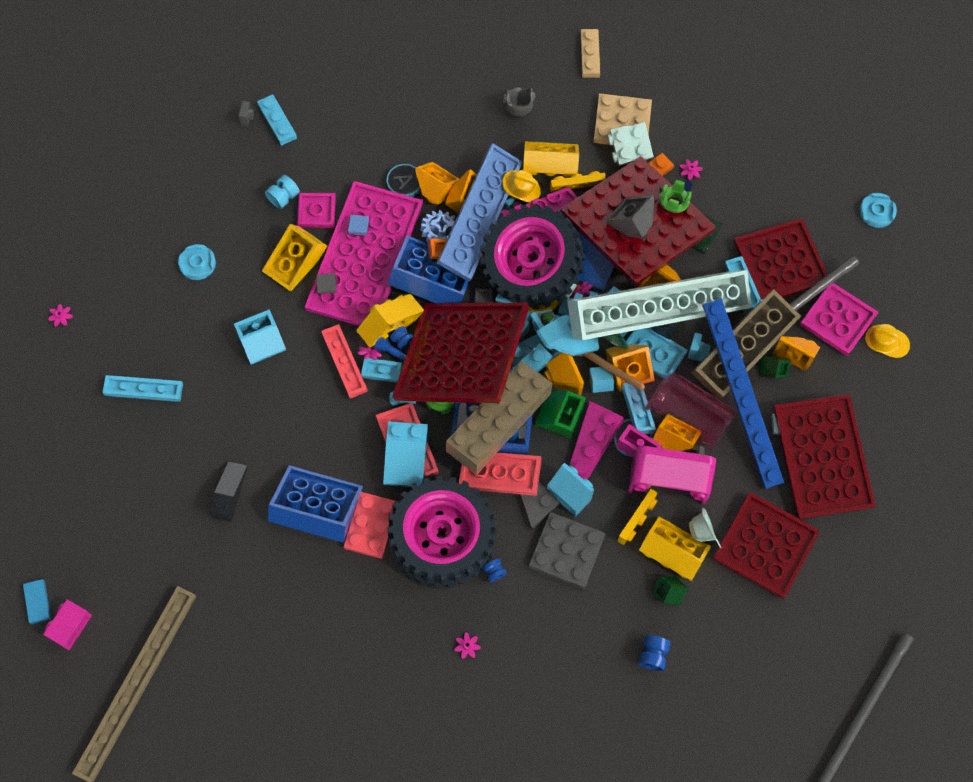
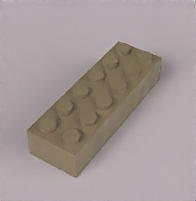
[691,289,801,399]
[446,361,552,475]

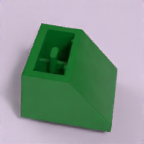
[535,391,586,439]

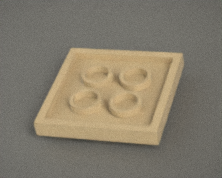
[593,93,652,145]

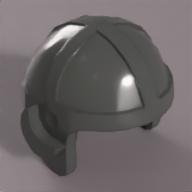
[503,87,536,117]

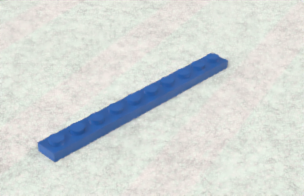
[702,298,784,489]

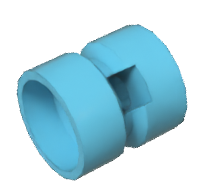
[265,175,300,209]

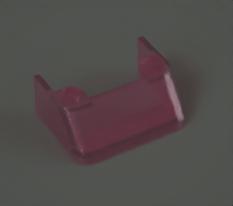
[645,373,737,451]

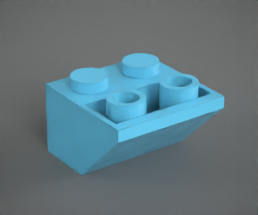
[234,310,286,364]
[547,463,594,517]

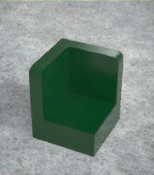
[759,354,791,378]
[652,576,688,605]

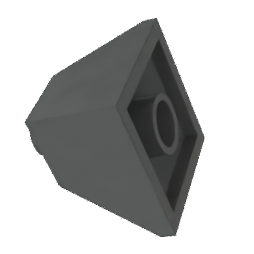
[605,195,654,238]

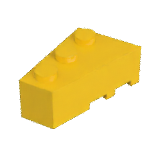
[356,294,424,348]

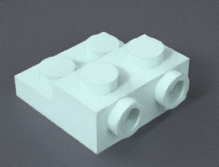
[608,122,654,167]

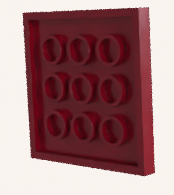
[733,218,828,300]
[712,492,820,600]

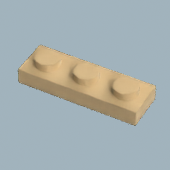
[581,29,600,78]

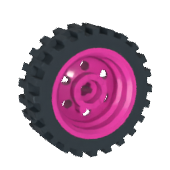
[480,204,585,310]
[387,476,496,589]

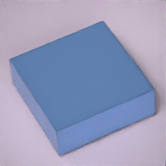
[348,215,369,236]

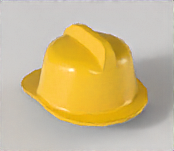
[502,170,541,203]
[865,324,910,358]

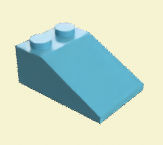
[383,421,428,487]

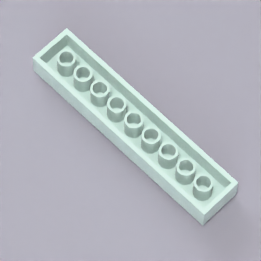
[568,270,752,340]

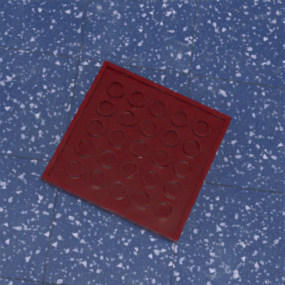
[560,156,716,287]
[392,302,529,404]

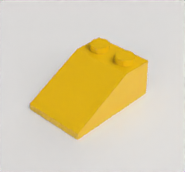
[262,224,327,291]

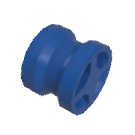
[390,326,413,350]
[482,558,507,583]

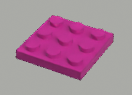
[800,283,879,356]

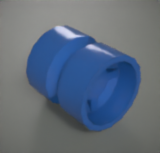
[638,635,671,671]

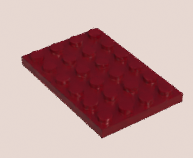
[773,394,876,520]

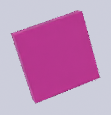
[297,193,336,228]

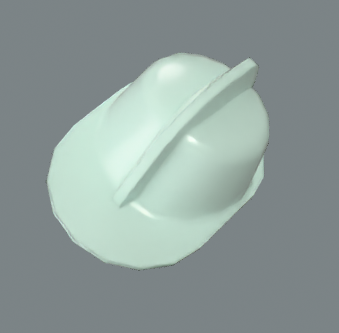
[689,508,722,549]

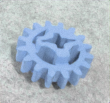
[420,210,455,242]

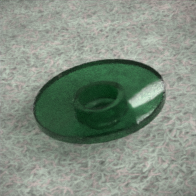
[602,333,628,349]

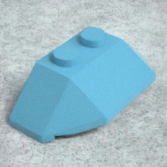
[536,315,599,356]

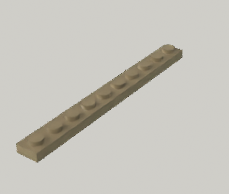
[72,586,196,782]

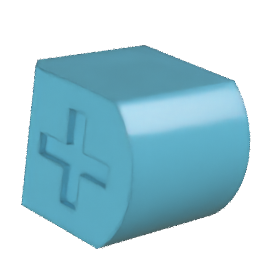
[589,367,614,393]

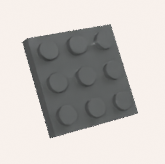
[529,512,606,589]

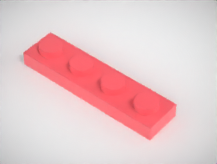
[321,324,368,398]

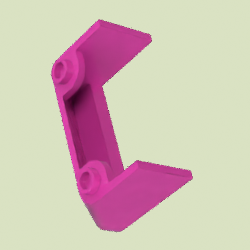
[628,446,716,505]

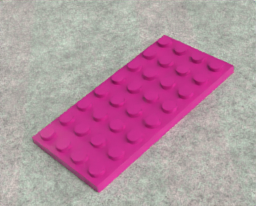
[305,181,423,326]

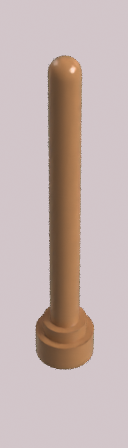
[576,352,645,391]

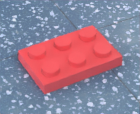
[344,492,398,559]

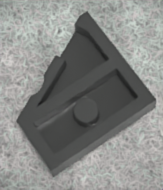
[520,482,560,529]

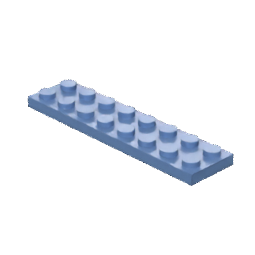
[437,143,523,281]

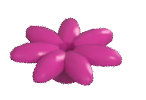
[680,159,703,180]
[571,281,592,299]
[48,304,73,327]
[358,346,382,360]
[454,632,481,659]

